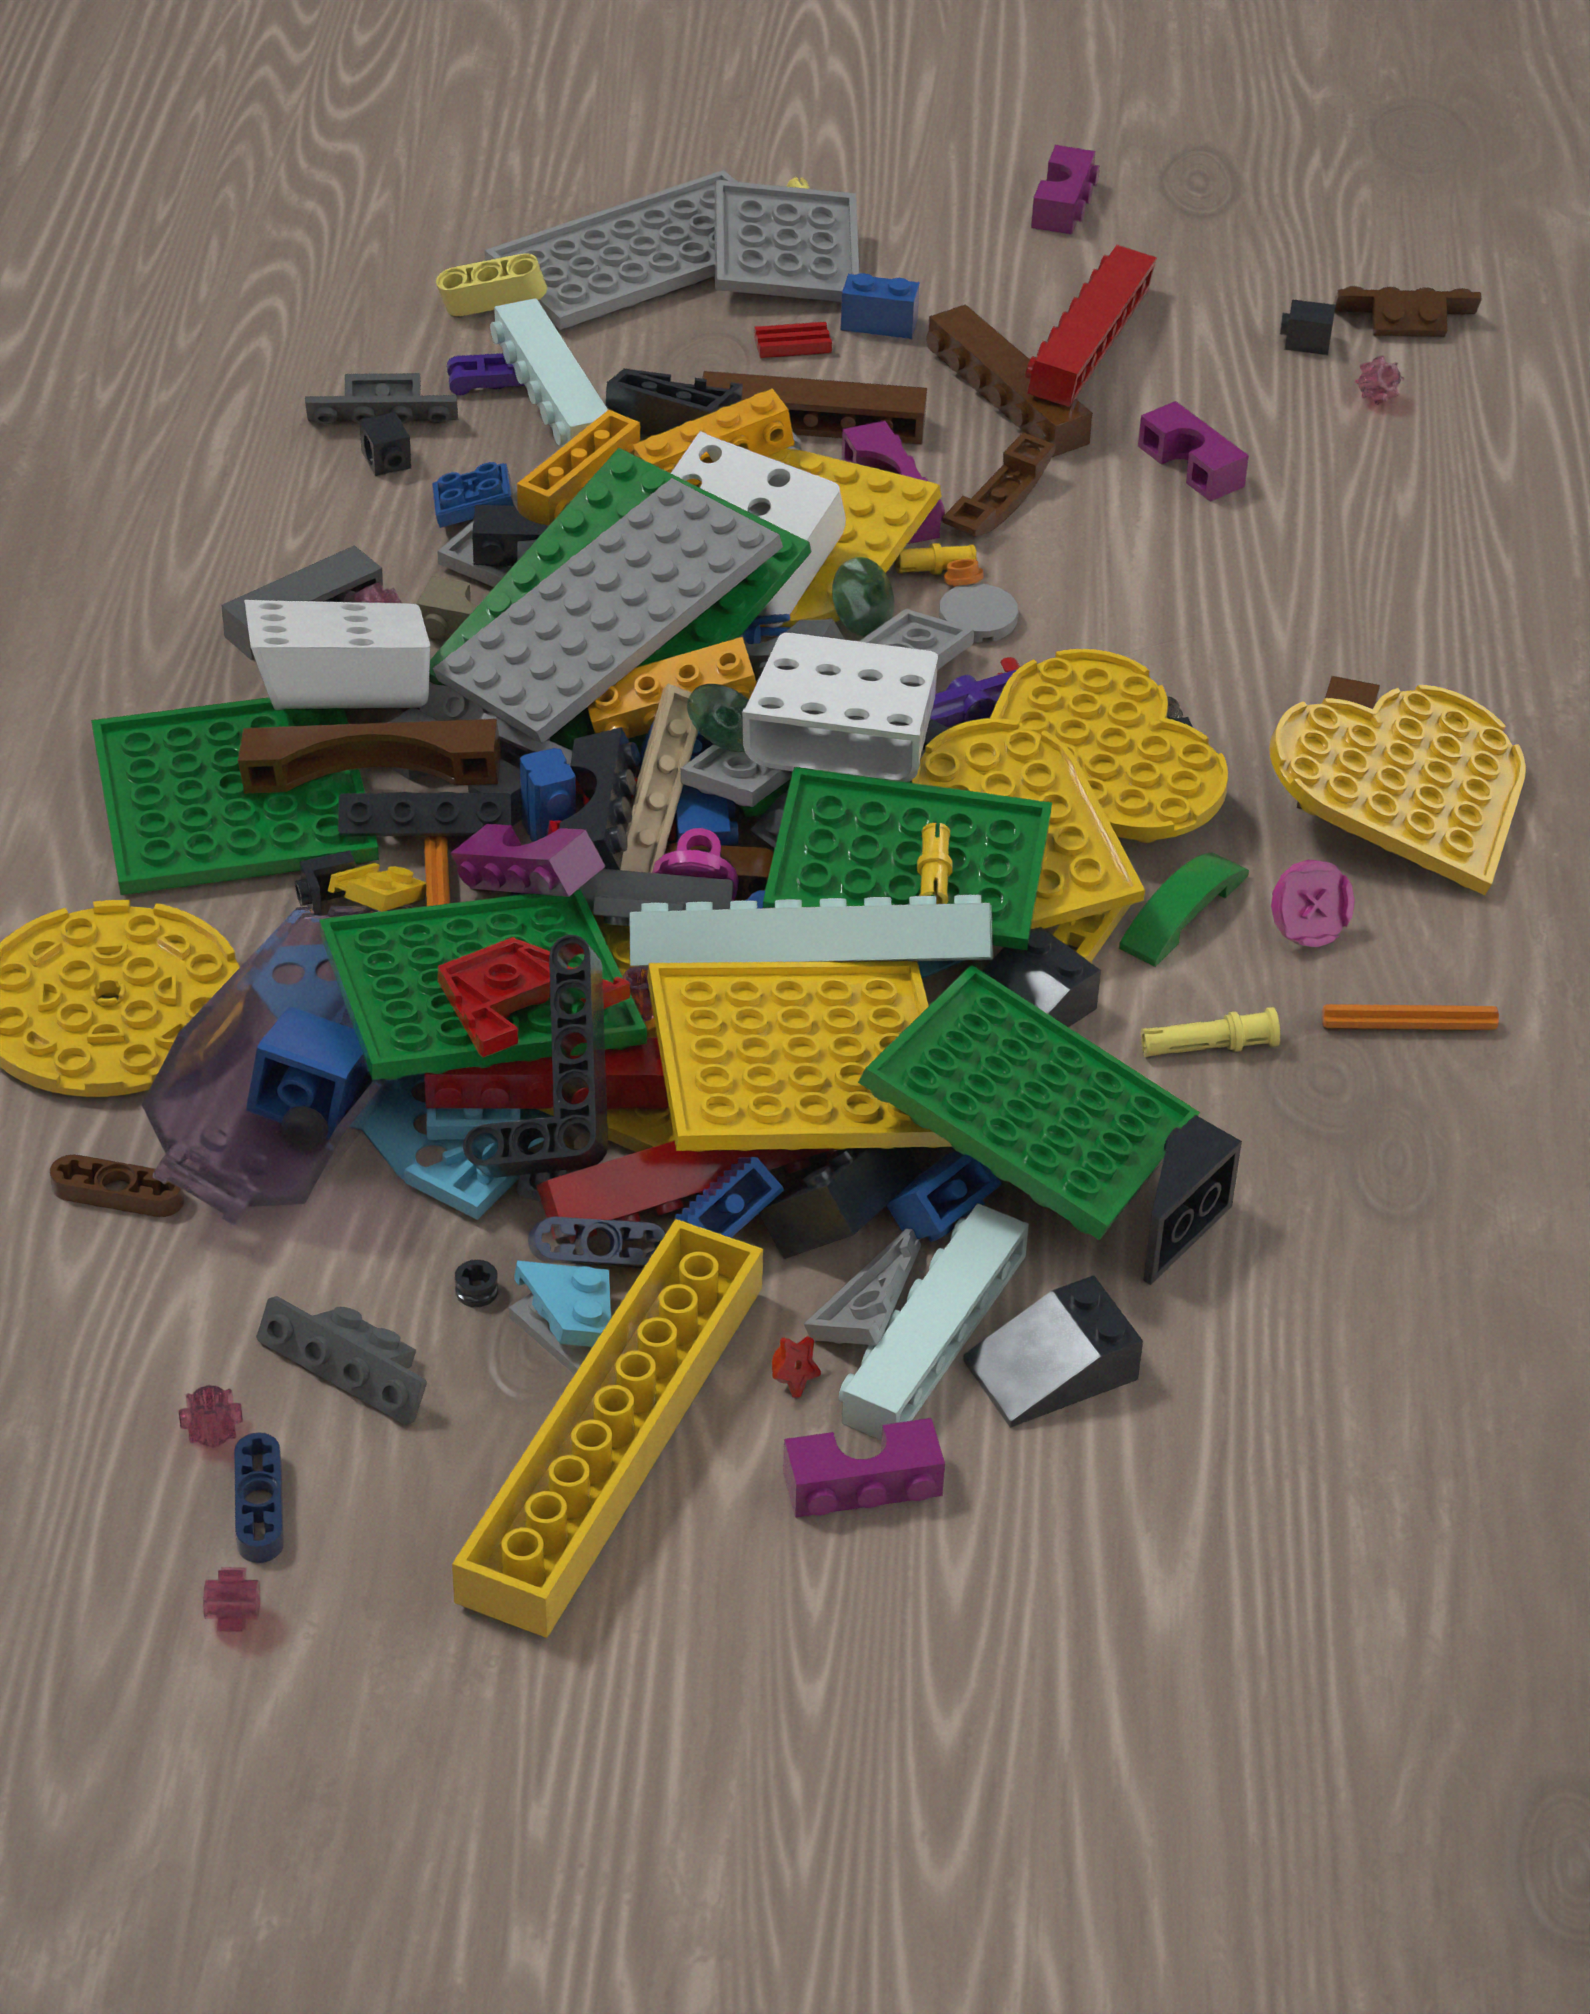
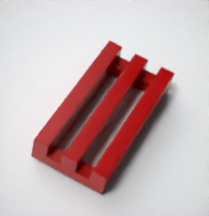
[754,322,832,358]

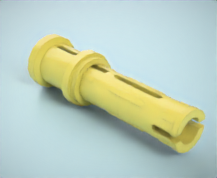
[1141,1007,1280,1057]

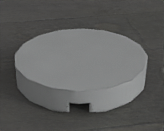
[939,584,1018,643]

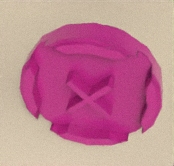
[652,828,739,901]
[1271,859,1355,947]

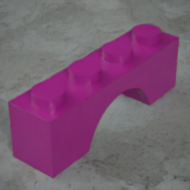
[842,421,945,544]
[451,824,605,897]

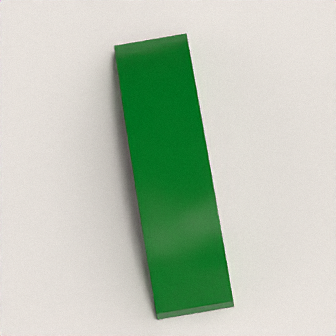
[1119,852,1249,967]

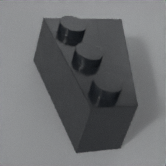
[605,368,743,437]
[759,1147,922,1259]

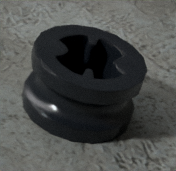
[455,1260,498,1307]

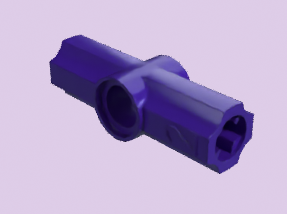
[930,669,1018,727]

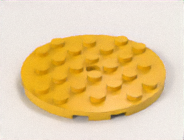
[0,900,245,1097]

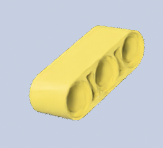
[436,253,547,317]

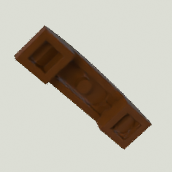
[942,432,1056,536]

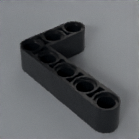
[463,935,608,1178]

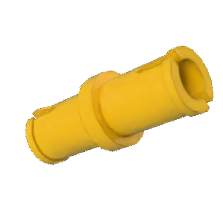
[895,543,977,575]
[917,823,953,904]

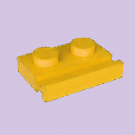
[328,863,426,912]

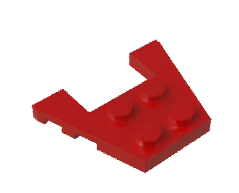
[438,937,630,1057]

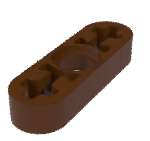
[50,1154,184,1217]

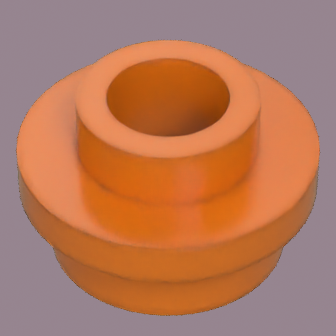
[944,559,984,588]

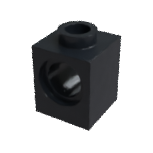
[359,412,412,476]

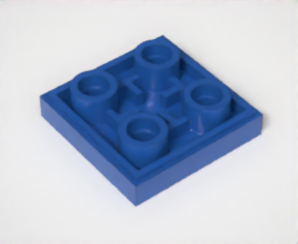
[432,462,514,528]

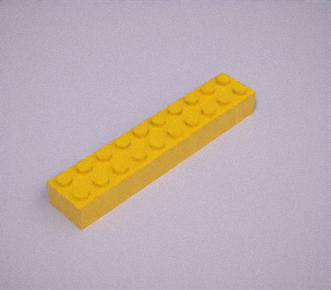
[452,1219,763,1638]

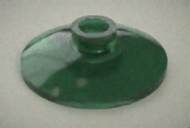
[832,557,894,637]
[687,684,749,752]

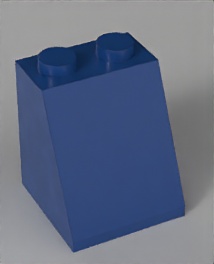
[245,1006,368,1141]

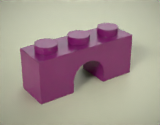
[1031,145,1100,234]
[1138,401,1249,502]
[783,1418,945,1518]

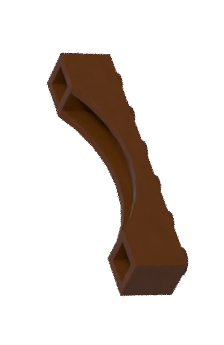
[238,719,501,793]

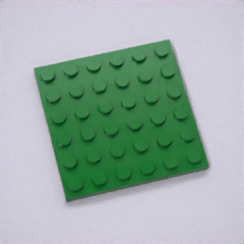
[91,697,379,895]
[319,888,647,1080]
[858,965,1200,1240]

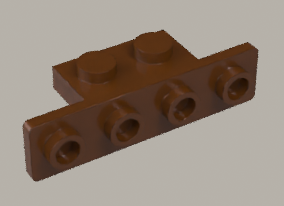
[1333,286,1482,337]

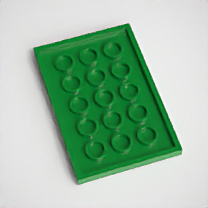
[763,767,1052,950]

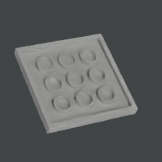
[714,180,859,302]

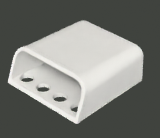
[671,431,846,628]
[244,600,430,710]
[742,633,938,782]

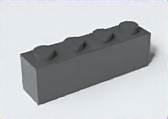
[221,545,384,661]

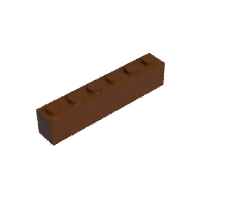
[926,304,1093,457]
[702,371,927,445]

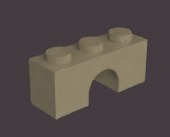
[416,576,478,641]

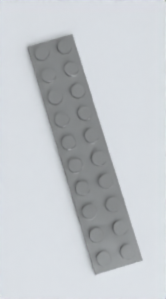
[681,609,974,807]

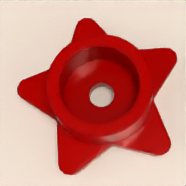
[772,1336,821,1398]

